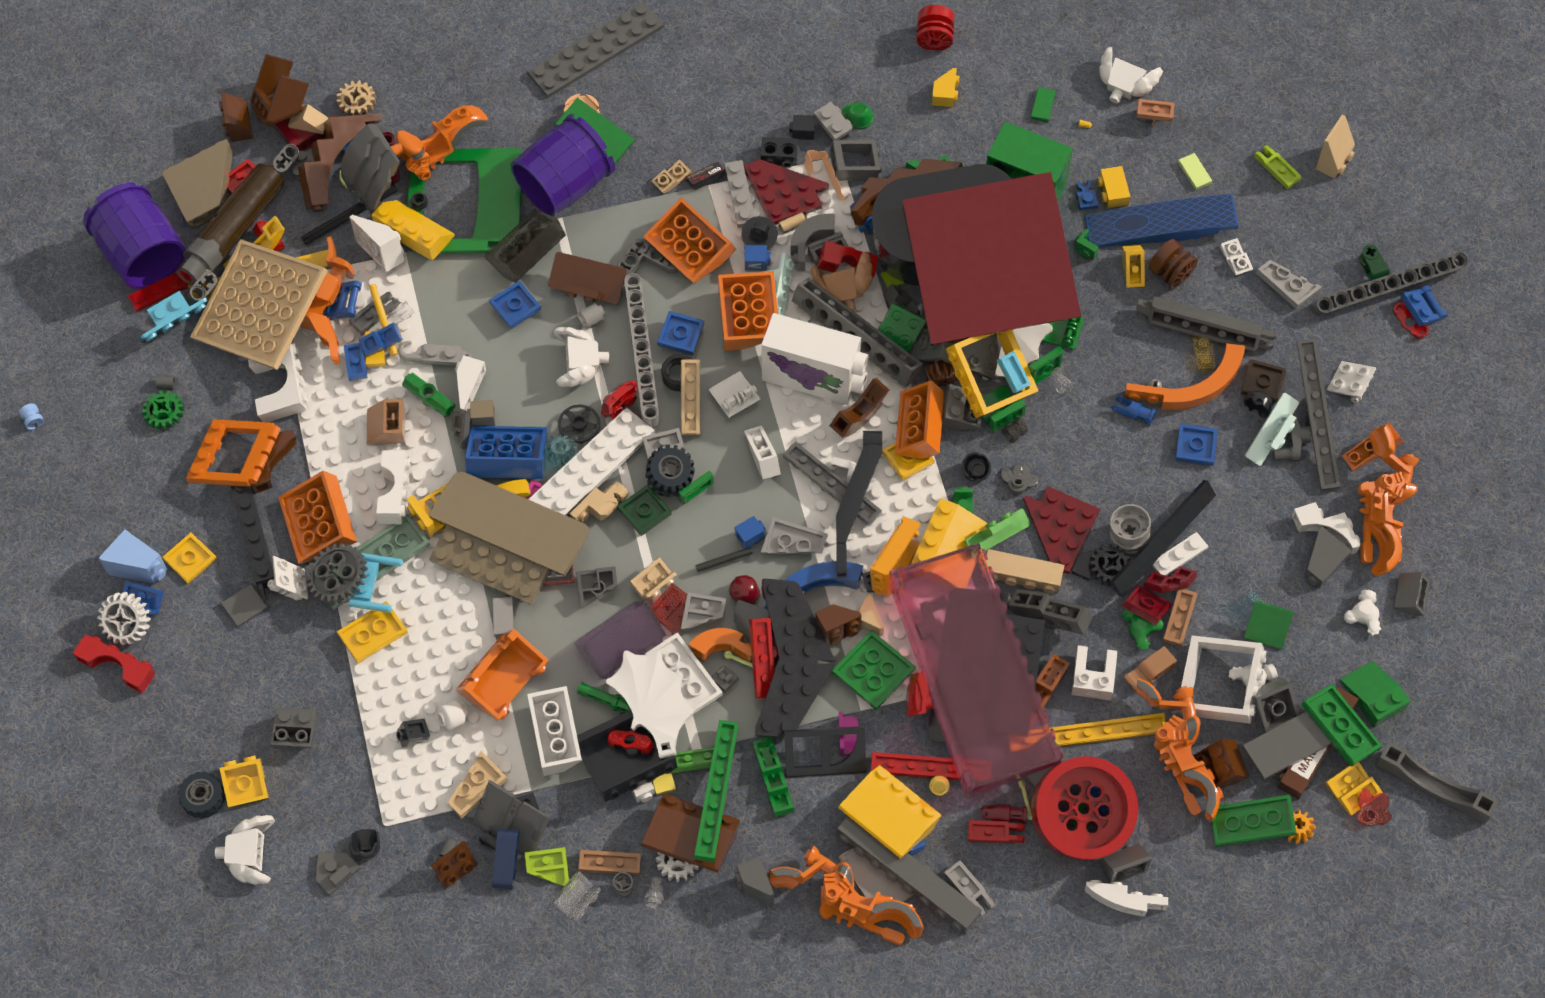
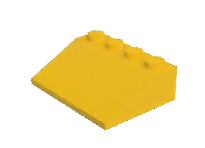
[910,498,987,589]
[838,765,942,859]

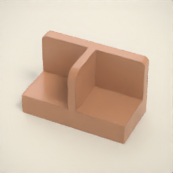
[1136,99,1175,126]

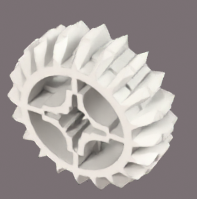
[97,592,151,645]

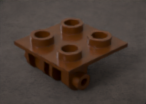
[431,841,478,889]

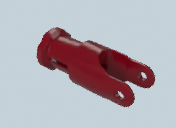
[981,804,1027,824]

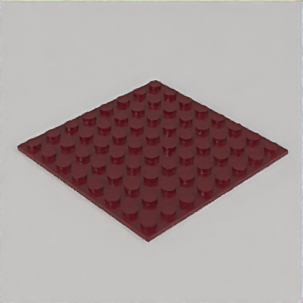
[903,172,1081,345]

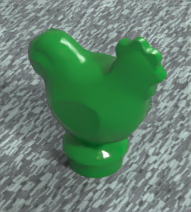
[1121,609,1164,650]

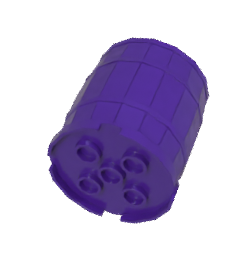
[510,114,616,217]
[83,182,185,289]

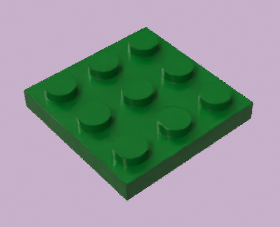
[832,630,916,711]

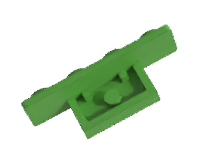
[964,509,1031,557]

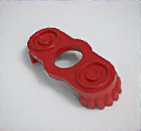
[1393,302,1429,339]
[608,730,654,754]

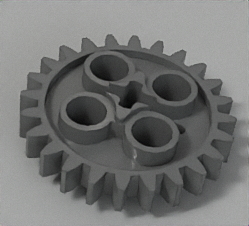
[306,543,368,605]

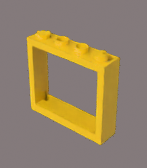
[946,330,1038,418]

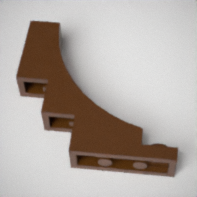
[298,113,381,212]

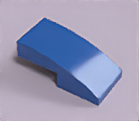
[359,323,403,356]

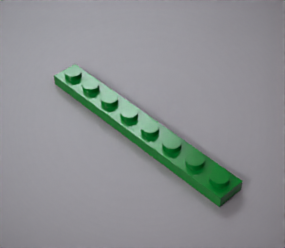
[694,720,739,863]

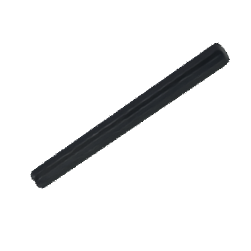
[301,183,398,245]

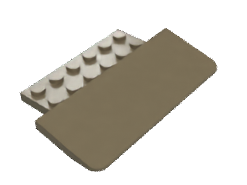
[428,472,589,606]

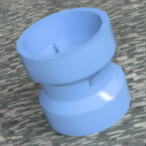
[19,404,44,430]

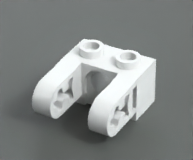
[1071,645,1117,700]

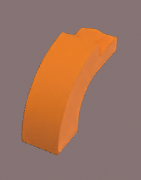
[689,628,752,663]

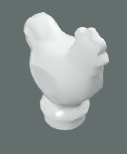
[1344,590,1381,636]
[1229,663,1278,691]

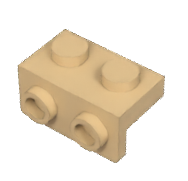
[629,557,677,600]

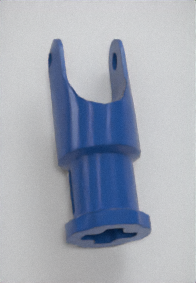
[1111,396,1157,425]

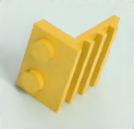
[406,483,448,538]

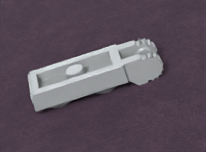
[944,860,995,916]

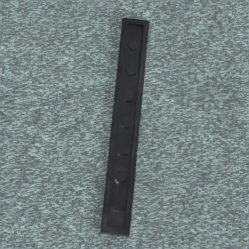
[1110,480,1216,597]

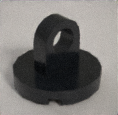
[741,216,778,250]

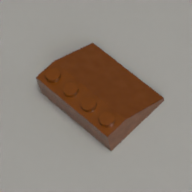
[641,794,740,873]

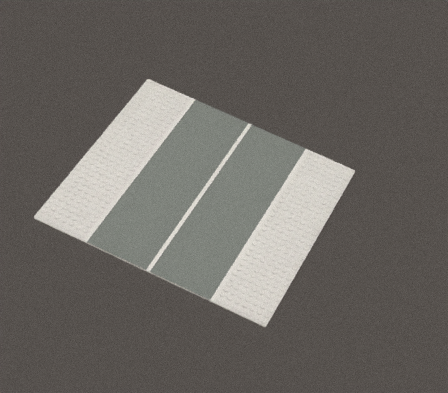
[292,158,976,827]

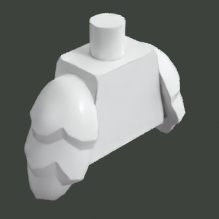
[1099,47,1163,104]
[553,327,609,387]
[215,815,275,885]

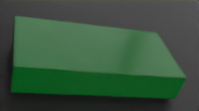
[1031,87,1056,123]
[679,471,714,505]

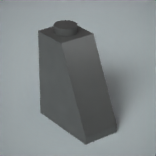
[1305,527,1352,589]

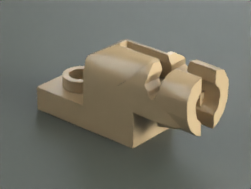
[570,481,629,523]

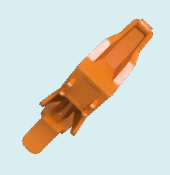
[300,236,355,365]

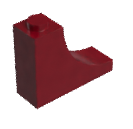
[273,115,337,151]

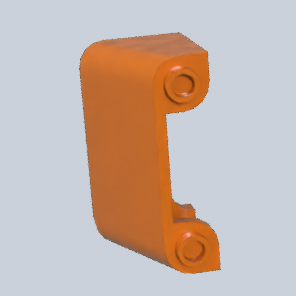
[456,629,549,721]

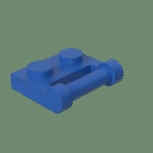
[324,281,362,320]
[1401,285,1448,327]

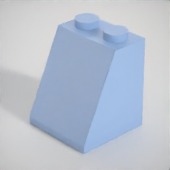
[99,530,167,584]

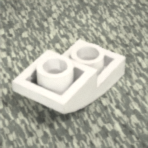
[1219,238,1253,276]

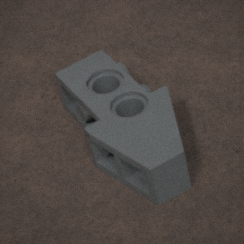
[1009,589,1092,635]

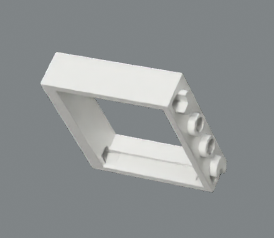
[1178,636,1267,724]

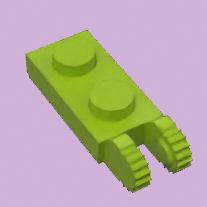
[1254,145,1301,190]

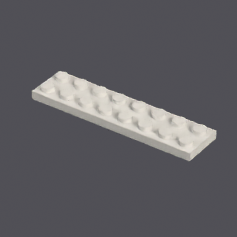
[528,407,654,516]

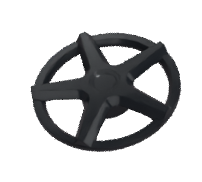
[558,404,600,444]

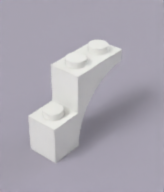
[1292,502,1361,555]

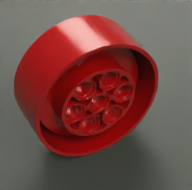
[1031,756,1138,860]

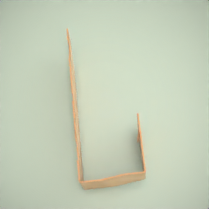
[803,150,845,201]

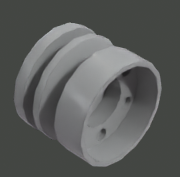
[1110,504,1151,555]

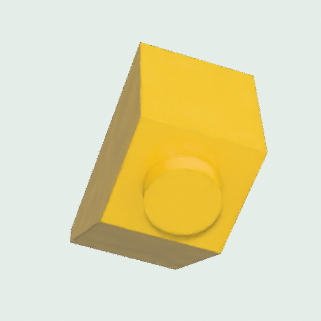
[1122,245,1145,288]

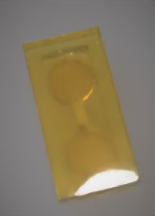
[1192,336,1216,372]

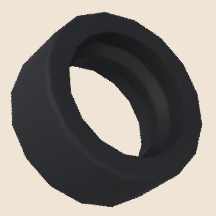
[661,354,693,392]

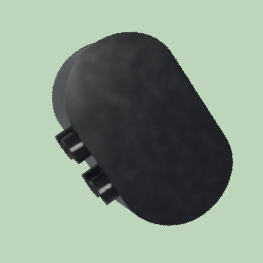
[872,164,1011,285]

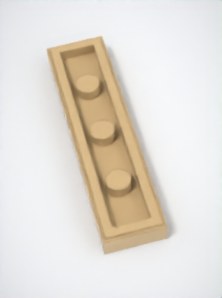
[681,360,700,435]

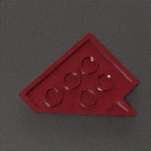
[744,159,829,225]
[1023,486,1100,574]

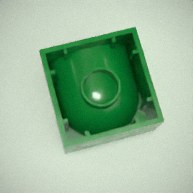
[986,122,1073,202]

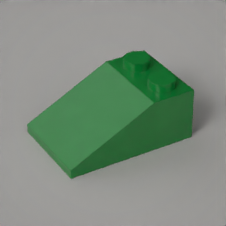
[1340,661,1411,727]

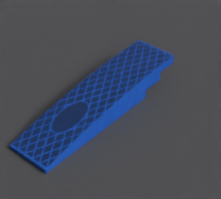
[1085,194,1238,247]

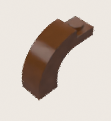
[829,378,890,438]

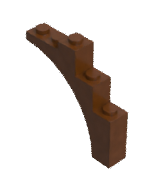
[850,159,963,226]

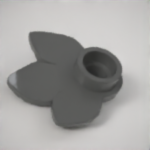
[1001,463,1039,495]

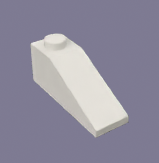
[455,355,486,413]
[744,426,781,479]

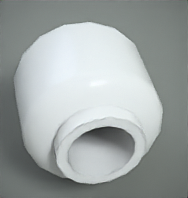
[437,701,468,730]

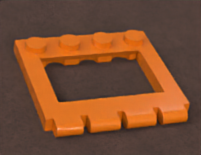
[186,419,281,487]

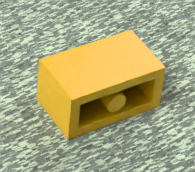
[1097,166,1130,209]

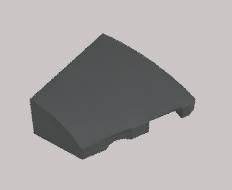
[882,284,921,315]
[576,566,618,608]
[734,600,769,641]

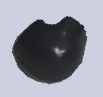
[349,829,380,861]

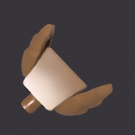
[811,252,873,311]

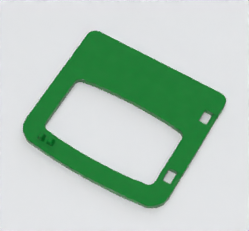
[407,148,522,254]

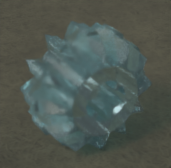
[545,433,577,466]

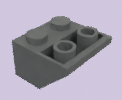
[942,384,985,431]
[271,707,319,748]

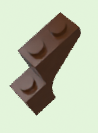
[251,429,297,494]

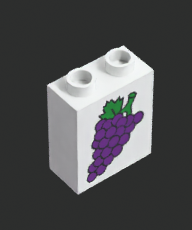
[762,313,868,405]

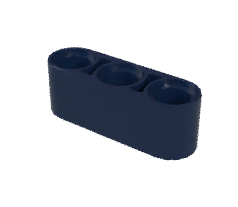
[492,829,520,890]

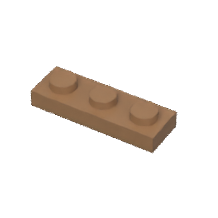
[1163,589,1198,647]
[578,850,641,876]

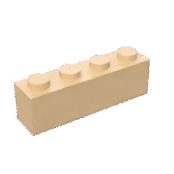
[982,549,1064,594]

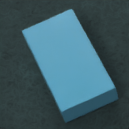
[997,351,1031,394]

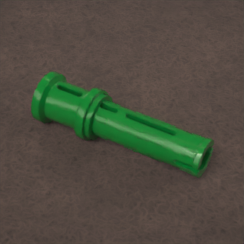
[577,682,631,713]

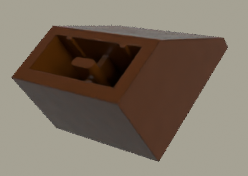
[219,93,253,142]
[815,604,862,646]
[1193,739,1249,788]

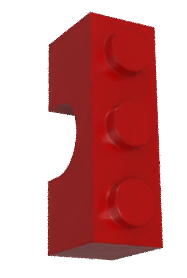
[817,241,878,279]

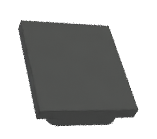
[221,584,268,627]

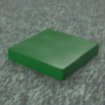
[1029,346,1064,384]
[1244,600,1294,649]

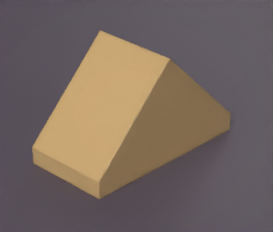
[288,104,328,134]
[858,593,884,636]

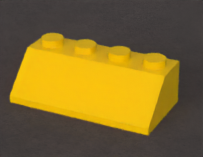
[372,200,455,261]

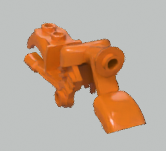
[1358,424,1419,577]

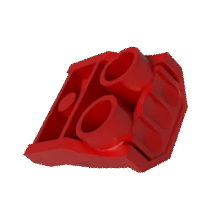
[601,380,638,419]
[906,672,932,717]

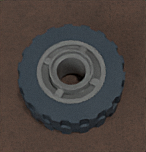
[178,771,225,819]

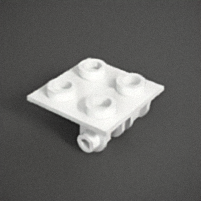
[1327,361,1376,403]
[708,371,761,418]
[268,556,308,601]

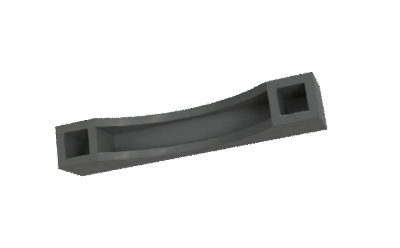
[1376,741,1499,825]

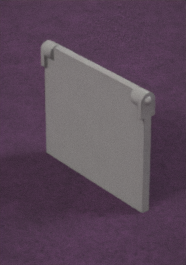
[838,848,914,902]

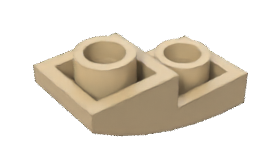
[652,159,692,194]

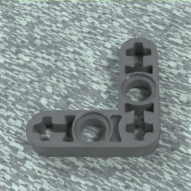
[616,238,679,284]

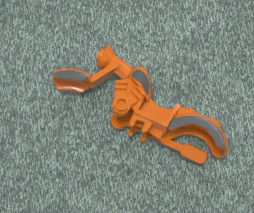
[382,105,488,195]
[1137,678,1224,822]
[768,846,924,946]

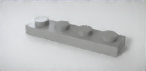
[725,160,755,228]

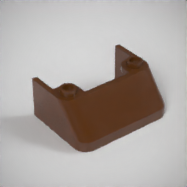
[250,54,309,126]

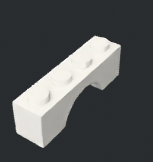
[376,450,410,524]

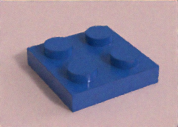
[489,280,541,329]
[657,311,704,355]
[1175,424,1218,466]

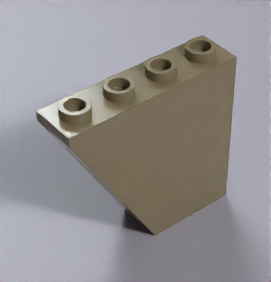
[162,139,233,229]

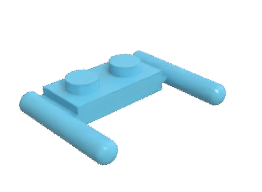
[349,553,403,613]

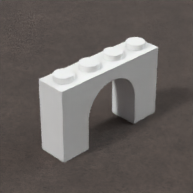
[248,342,308,422]

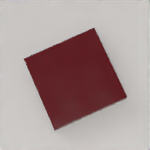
[1122,585,1172,626]

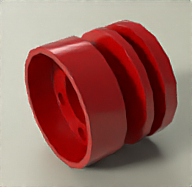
[916,5,955,51]

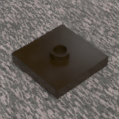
[1241,359,1287,403]

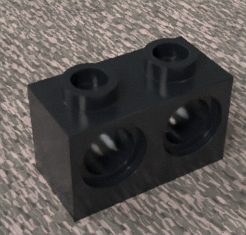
[760,137,798,168]

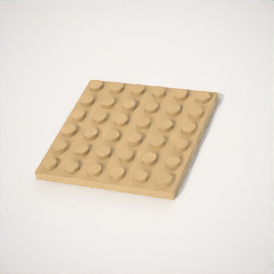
[190,239,328,370]

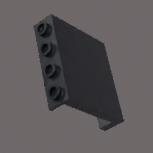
[577,710,678,802]

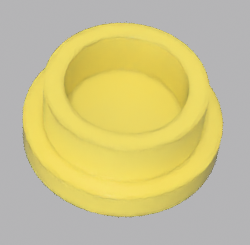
[929,776,949,796]

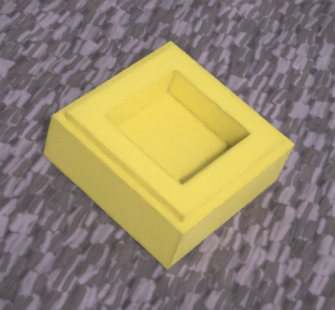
[653,773,676,796]

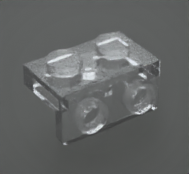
[551,871,601,920]

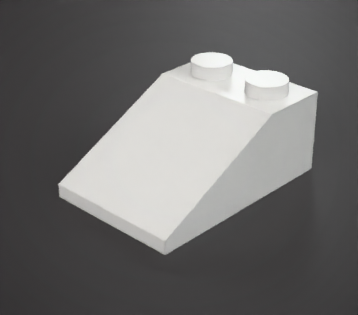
[350,215,404,272]

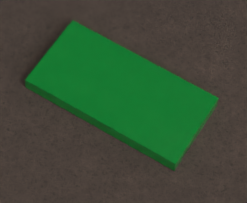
[555,98,635,164]
[1301,684,1382,767]
[1212,794,1297,847]

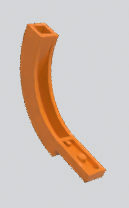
[1124,343,1245,410]

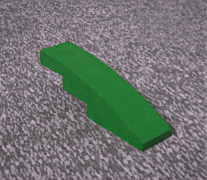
[752,737,794,817]

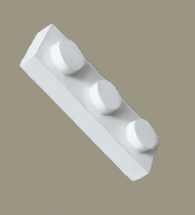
[1152,532,1209,576]

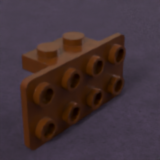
[548,252,627,304]

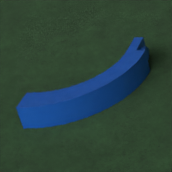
[764,561,863,637]

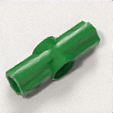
[402,372,456,417]

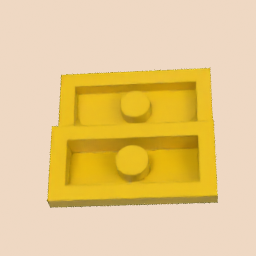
[1324,763,1383,815]

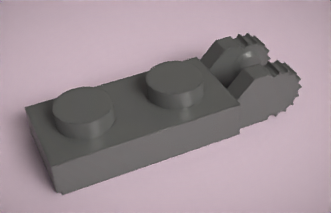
[349,292,400,336]

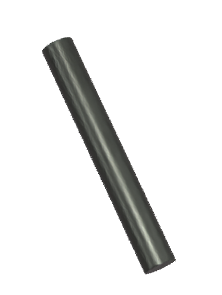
[695,547,753,572]

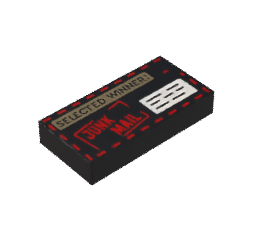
[686,162,726,190]

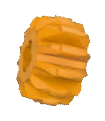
[1287,809,1316,845]

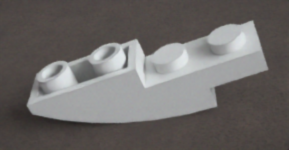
[1085,880,1168,917]

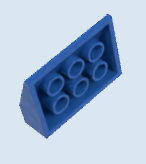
[465,425,547,480]

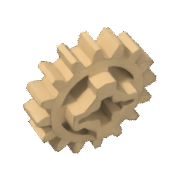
[337,80,376,116]

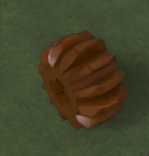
[926,361,957,387]

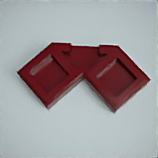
[1144,566,1197,593]

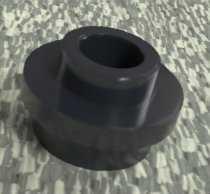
[410,192,429,210]

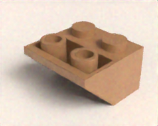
[367,399,405,445]

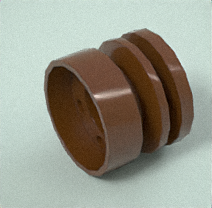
[1148,239,1198,289]

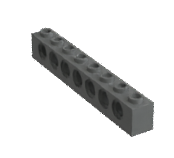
[791,277,923,387]

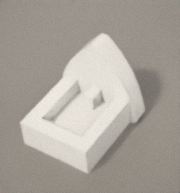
[831,456,857,483]

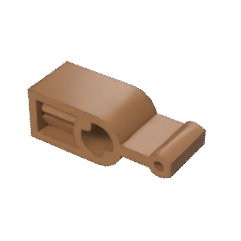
[1124,646,1177,693]

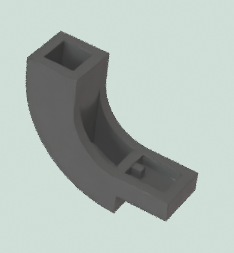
[790,214,835,271]

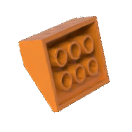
[643,197,736,284]
[718,271,778,351]
[278,470,357,564]

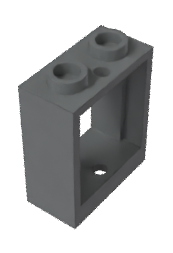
[829,140,882,181]

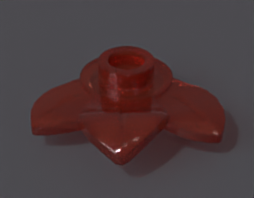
[1358,788,1392,826]

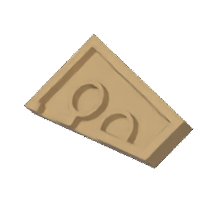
[448,751,508,819]

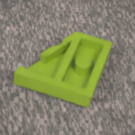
[525,847,570,887]

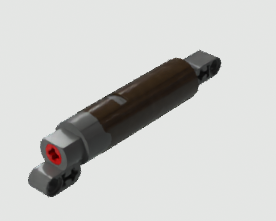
[176,144,299,305]

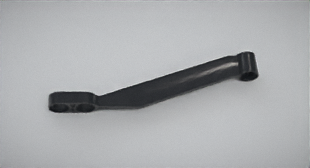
[836,431,882,577]

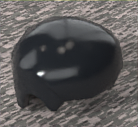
[1243,391,1272,417]
[962,452,991,482]

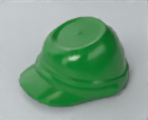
[842,102,874,129]

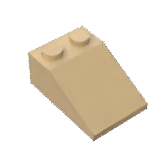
[1316,114,1355,179]

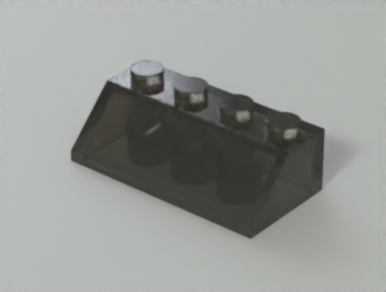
[484,209,566,283]

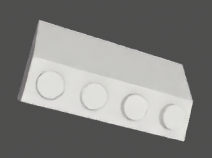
[527,686,582,776]

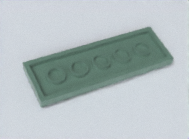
[323,514,430,610]

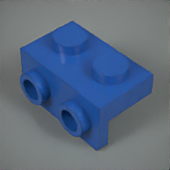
[118,581,164,617]

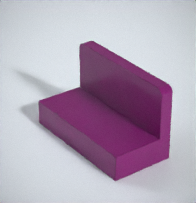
[838,712,859,756]

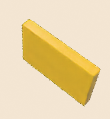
[337,601,408,664]

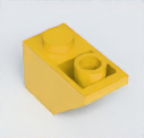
[932,68,960,107]

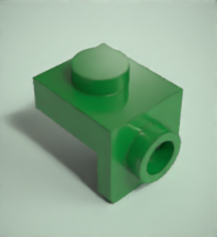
[1075,229,1099,260]

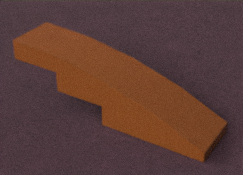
[1029,654,1070,730]

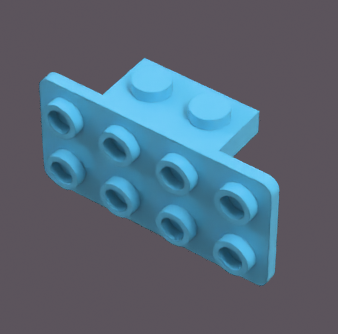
[140,291,207,343]

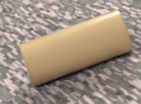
[778,212,806,232]

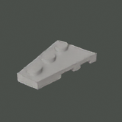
[1256,260,1322,309]
[761,517,828,554]

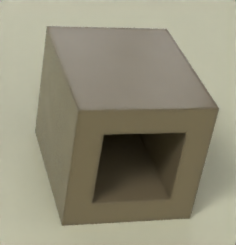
[467,400,495,426]

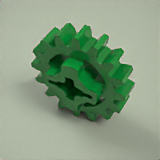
[142,390,185,430]

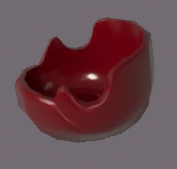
[728,575,760,604]

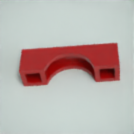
[72,634,155,694]

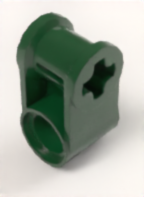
[1359,245,1390,281]

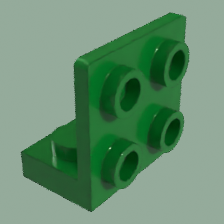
[982,385,1026,432]

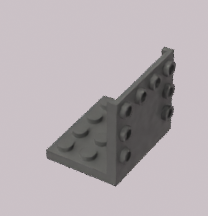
[910,303,1002,379]

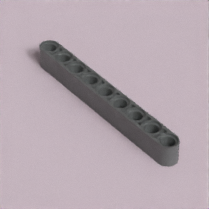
[1311,252,1468,316]

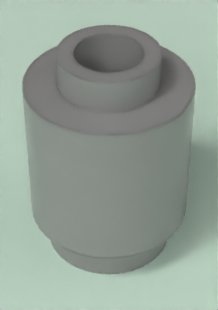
[576,303,605,328]

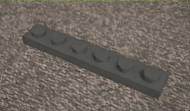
[783,441,882,526]

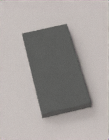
[1242,711,1332,781]

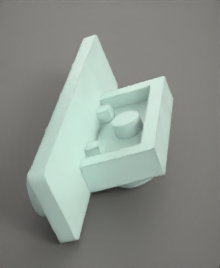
[763,253,794,316]
[1245,393,1299,466]

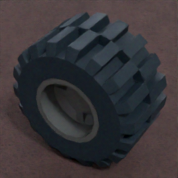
[645,444,695,497]

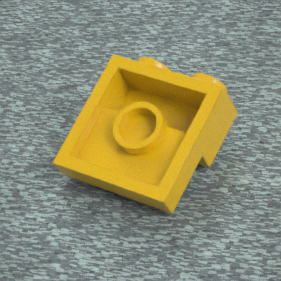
[220,756,269,807]

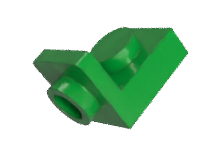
[953,487,973,514]

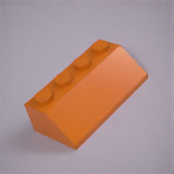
[895,380,944,459]

